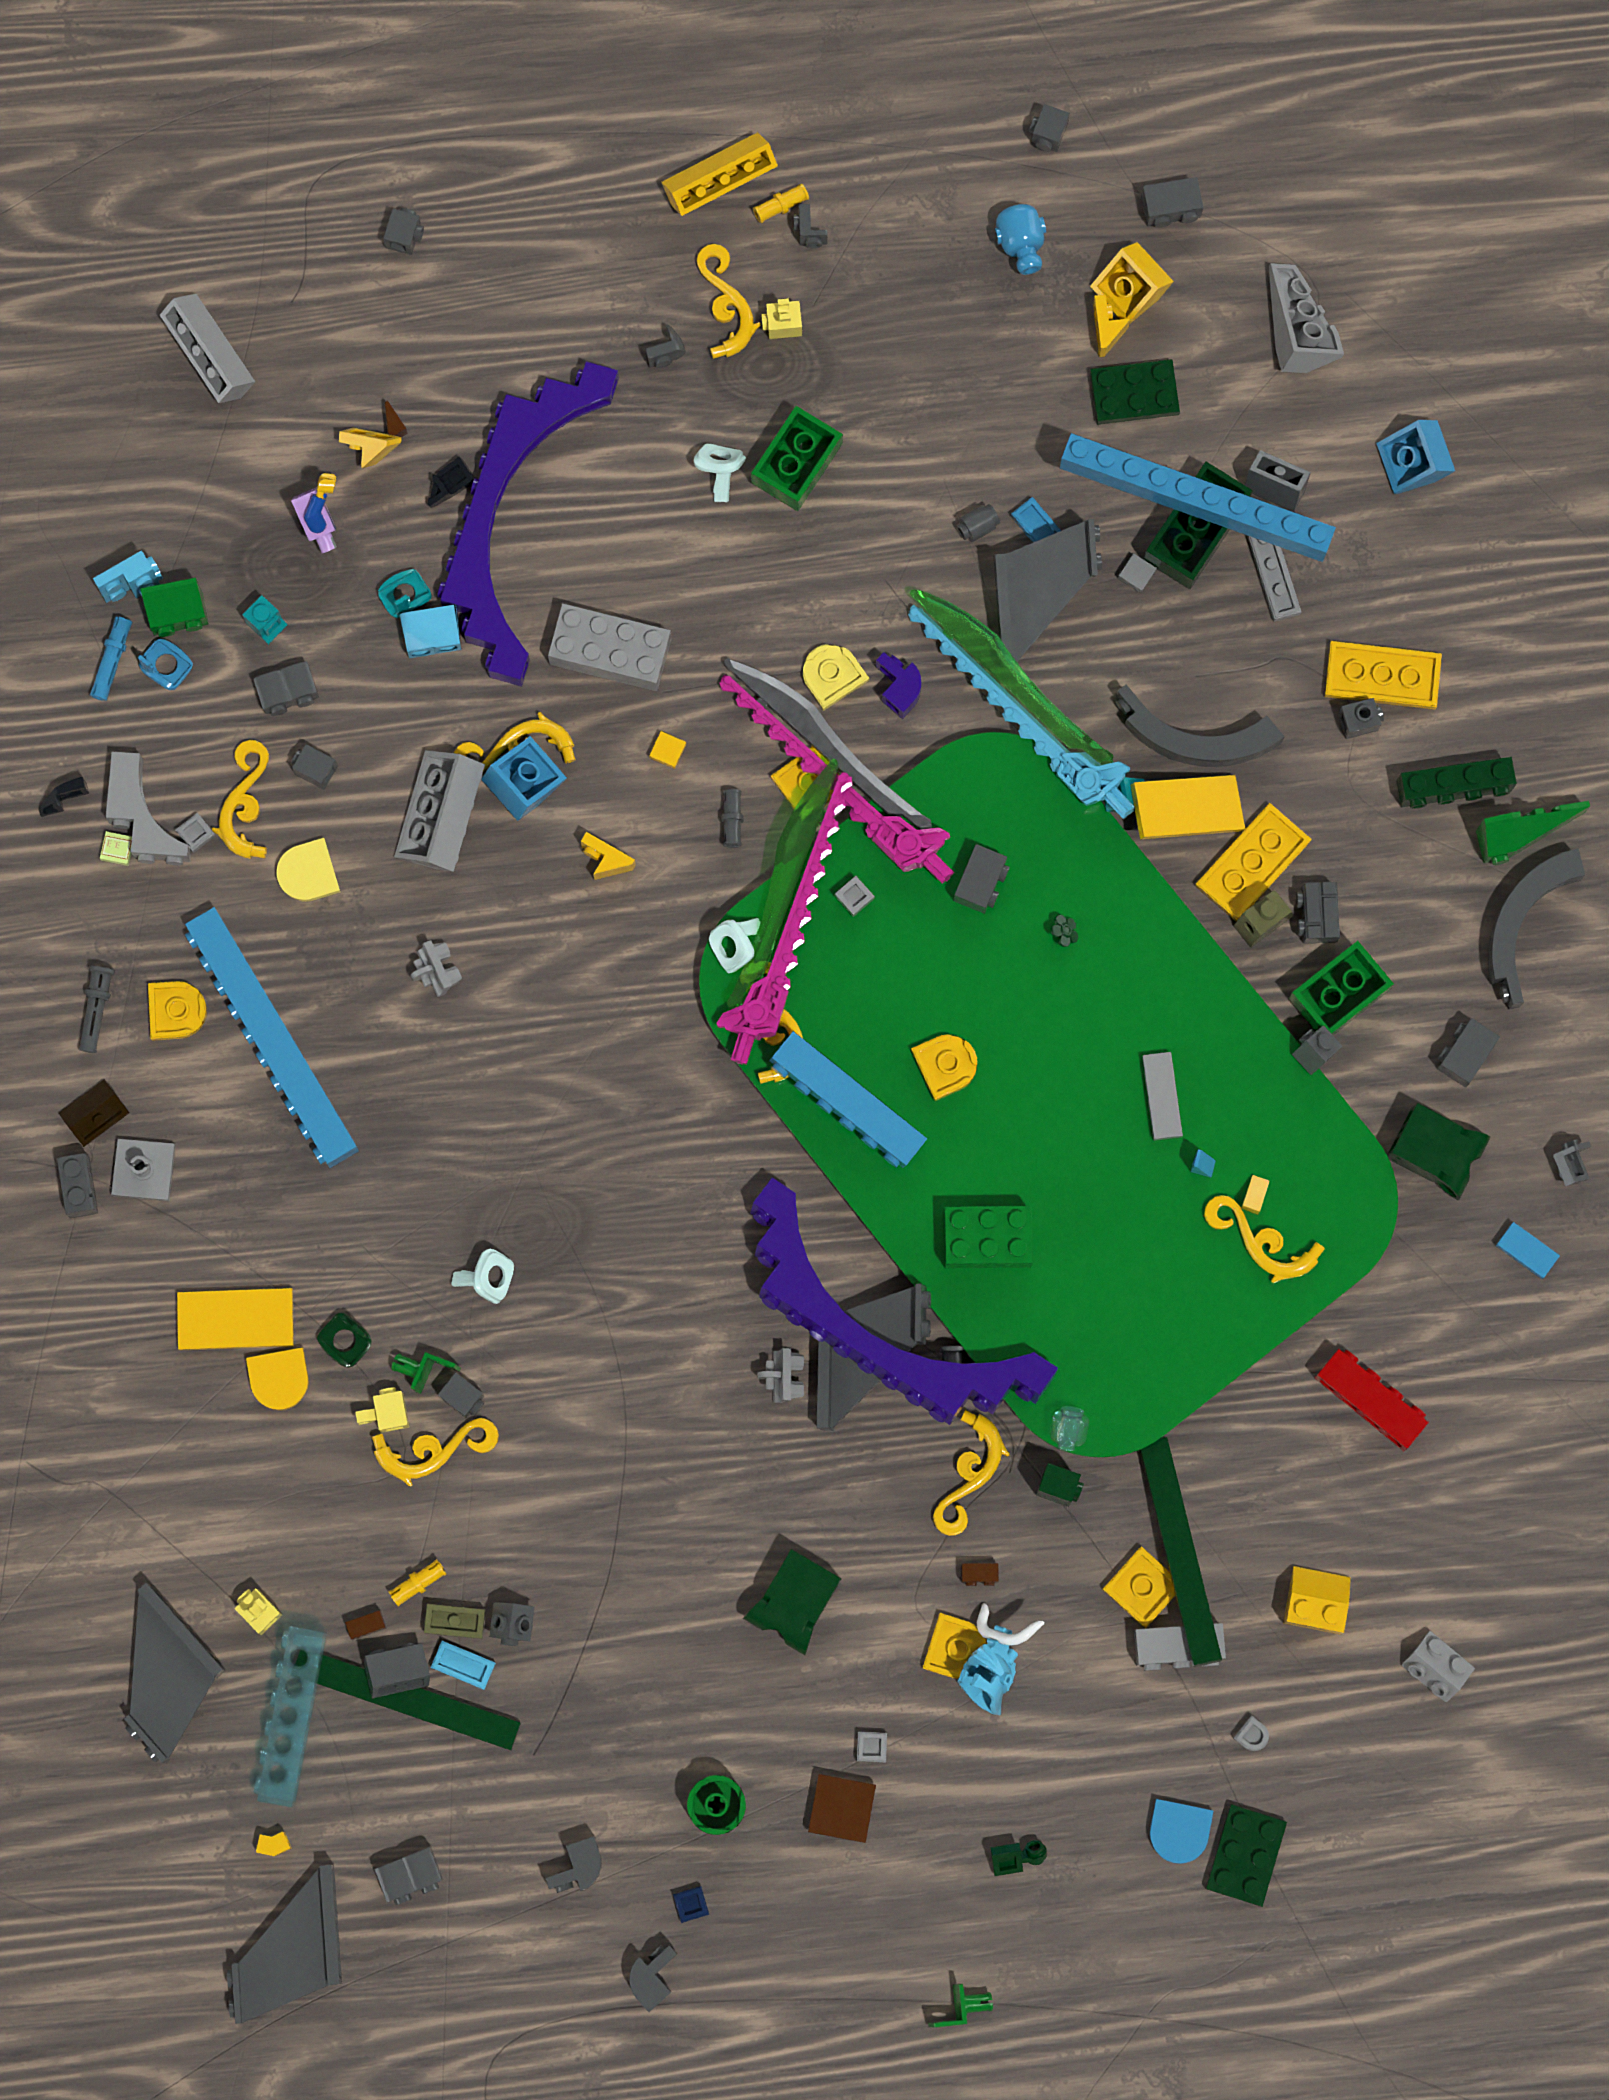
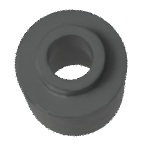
[957,504,1000,542]

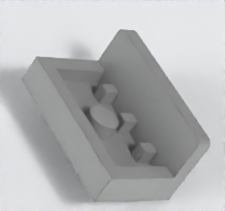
[1402,1631,1475,1702]

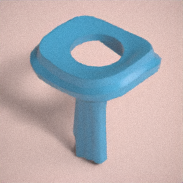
[138,639,193,690]

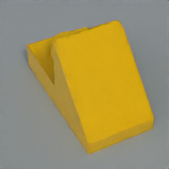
[1093,294,1131,357]
[339,428,402,468]
[581,832,636,880]

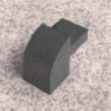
[545,1836,602,1893]
[630,1945,677,2012]

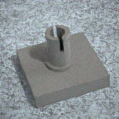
[111,1139,176,1201]

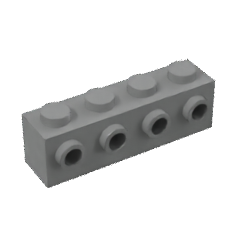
[160,294,255,403]

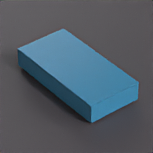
[1011,497,1061,542]
[1496,1222,1560,1279]

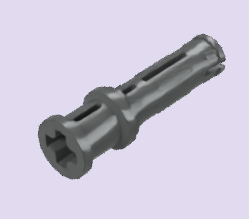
[79,966,115,1053]

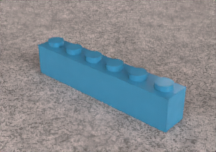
[770,1031,927,1168]

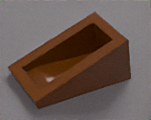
[385,401,408,437]

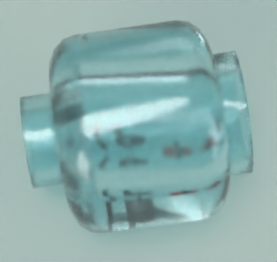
[1049,1406,1090,1451]

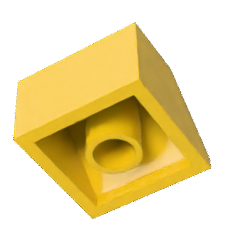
[1090,242,1174,324]
[1283,1566,1351,1635]

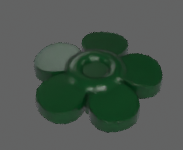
[1050,915,1078,947]

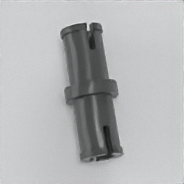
[721,789,744,848]

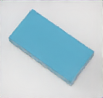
[431,1641,496,1690]

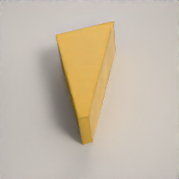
[1241,1175,1269,1215]

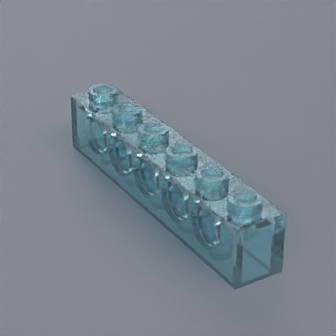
[254,1626,327,1807]

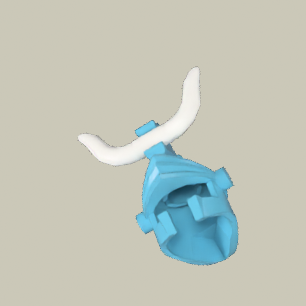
[957,1603,1044,1715]

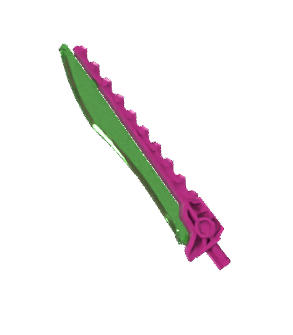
[717,759,853,1065]

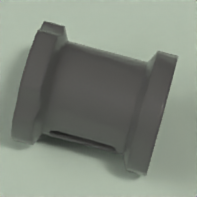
[939,1346,965,1364]

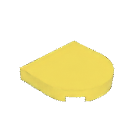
[803,645,869,711]
[277,838,340,902]

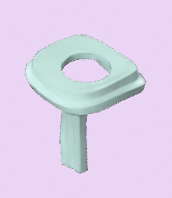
[694,444,746,502]
[709,918,765,973]
[451,1249,514,1304]

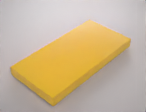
[1324,641,1442,710]
[1130,775,1245,840]
[1195,803,1312,922]
[177,1288,294,1351]

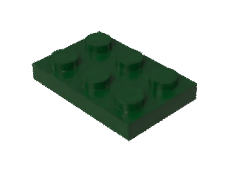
[1090,359,1180,425]
[1205,1804,1287,1907]

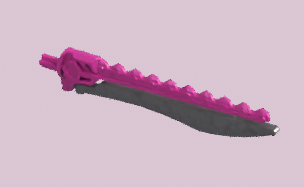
[720,658,954,884]

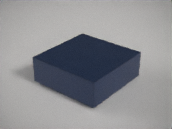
[673,1886,710,1923]

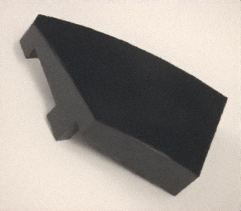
[427,457,475,508]
[39,777,89,817]

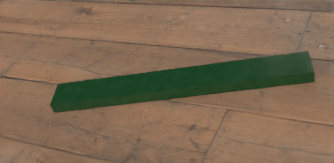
[1140,1437,1222,1667]
[292,1647,521,1751]

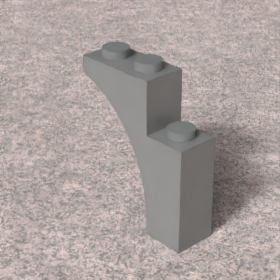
[106,752,191,866]

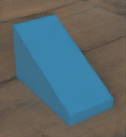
[1191,1149,1216,1178]

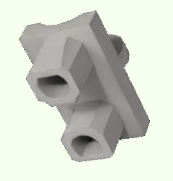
[410,940,462,997]
[757,1348,804,1403]

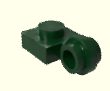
[990,1840,1047,1876]

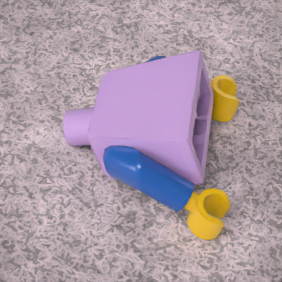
[291,473,337,553]

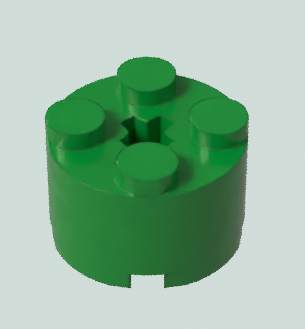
[687,1775,746,1835]

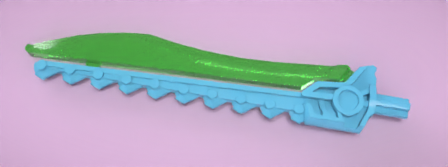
[908,589,1135,819]

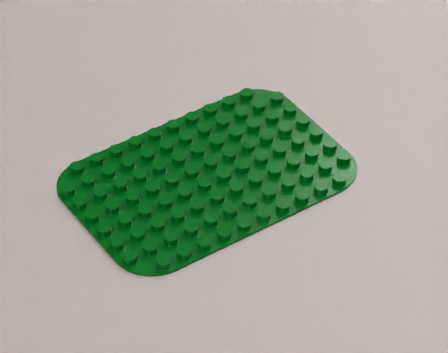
[699,732,1398,1458]

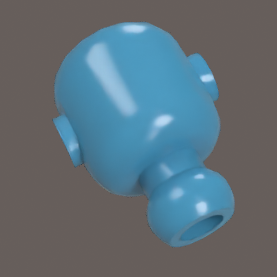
[994,204,1046,275]

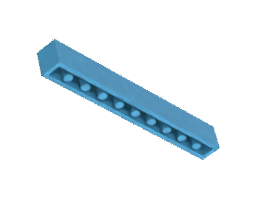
[1060,433,1336,562]
[185,907,359,1168]

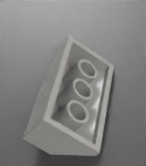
[394,750,485,872]

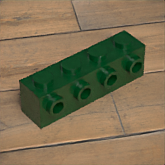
[1397,757,1517,809]

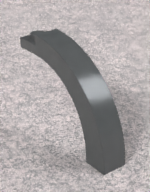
[1116,684,1285,767]
[1488,848,1585,1009]

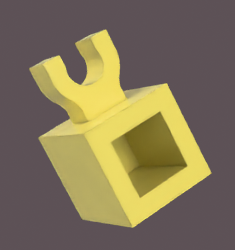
[761,298,802,339]
[355,1387,410,1433]
[234,1588,282,1635]

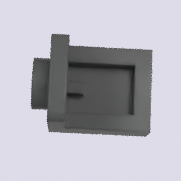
[794,204,828,248]
[1553,1140,1591,1186]

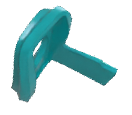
[378,569,432,619]

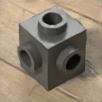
[489,1602,534,1646]

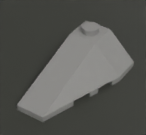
[1269,263,1344,373]

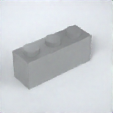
[1134,1623,1226,1671]

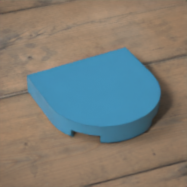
[1150,1799,1214,1863]

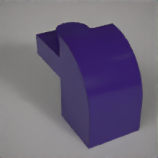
[876,652,921,720]

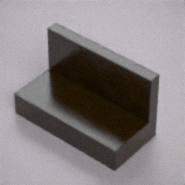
[58,1079,130,1147]

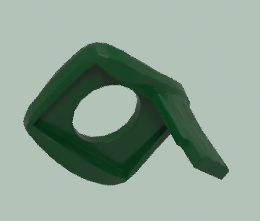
[317,1313,372,1368]

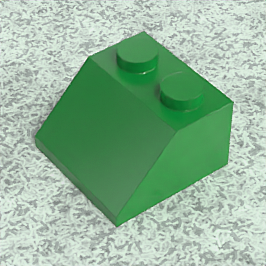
[140,578,209,637]

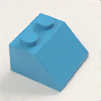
[1376,420,1455,494]
[481,736,567,821]

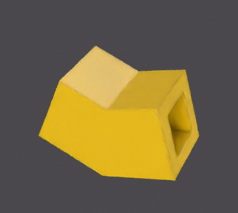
[256,1832,292,1856]

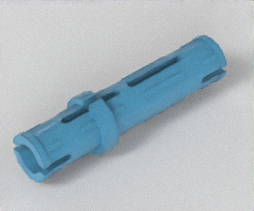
[90,616,133,701]

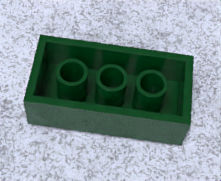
[1144,461,1253,589]

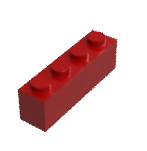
[1314,1349,1429,1452]

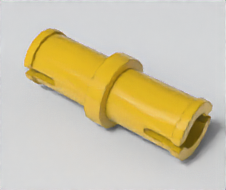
[753,184,809,223]
[388,1559,447,1607]

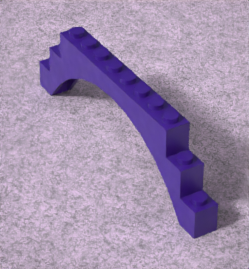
[438,361,619,687]
[750,1178,1058,1425]

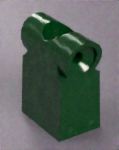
[1387,1103,1491,1200]
[743,1549,842,1656]

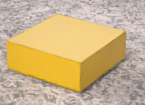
[649,731,686,769]

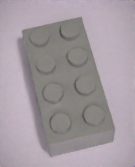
[548,603,672,691]

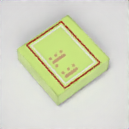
[100,832,132,866]

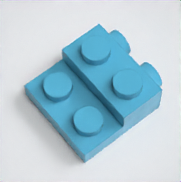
[93,550,163,603]

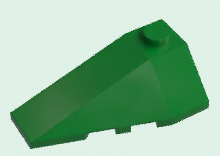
[1476,801,1590,865]

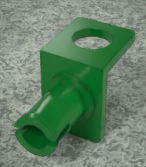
[392,1352,461,1394]
[928,1984,993,2028]

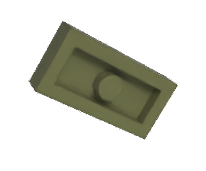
[424,1604,486,1639]

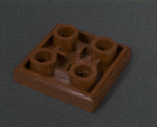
[808,1774,876,1843]

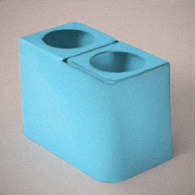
[400,605,462,658]

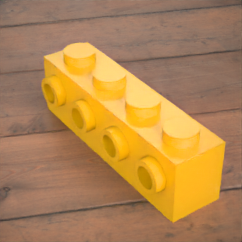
[662,132,778,216]

